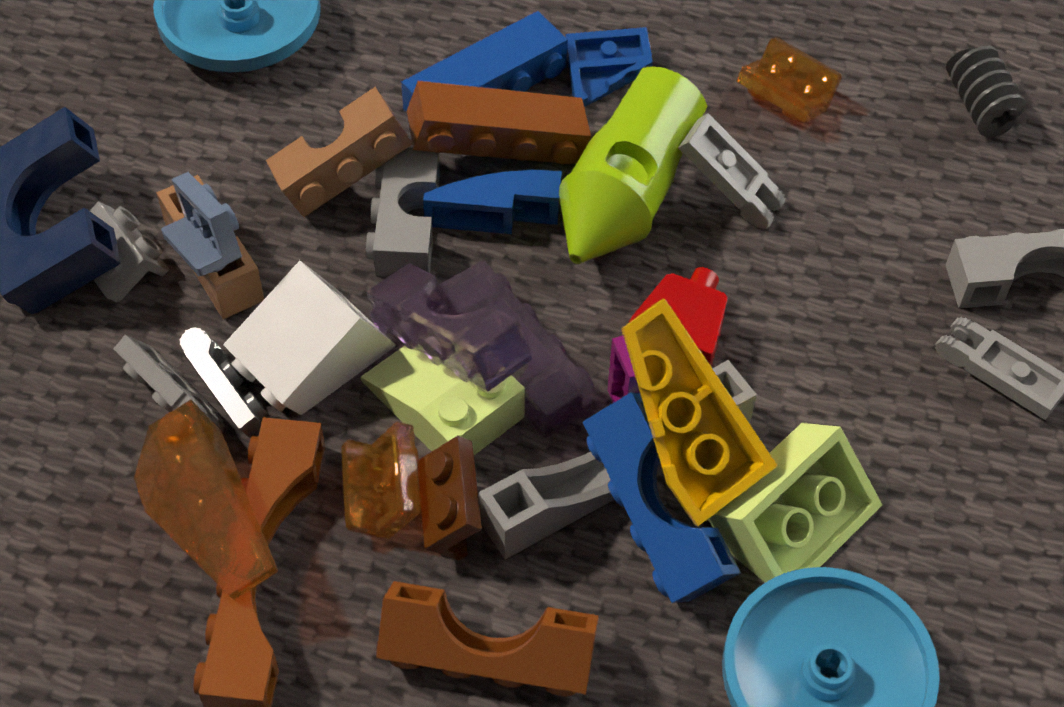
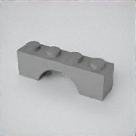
[946,229,1064,308]

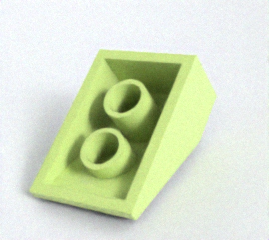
[361,326,525,455]

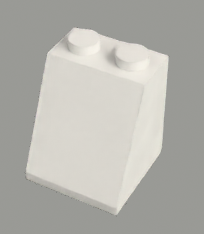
[223,261,396,415]

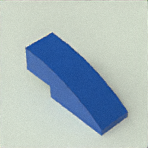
[423,170,562,234]

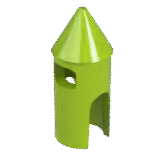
[559,67,707,264]

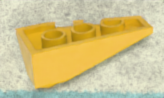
[621,299,778,526]

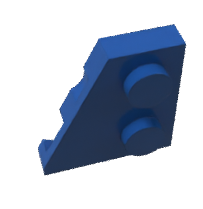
[565,27,653,107]

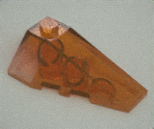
[134,400,278,600]

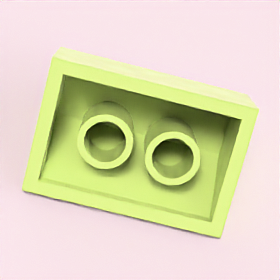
[708,423,882,583]

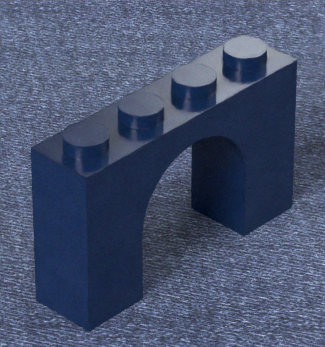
[0,107,121,314]

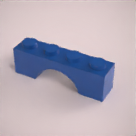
[583,392,741,603]

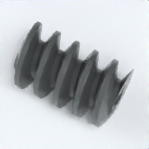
[945,46,1026,138]

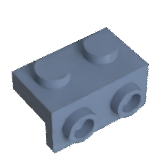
[161,172,242,276]

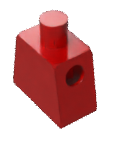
[629,267,728,367]

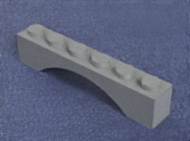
[478,360,757,559]

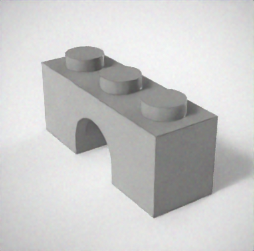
[366,147,440,279]

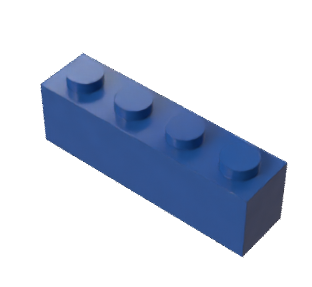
[401,11,568,113]

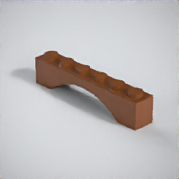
[193,417,325,707]

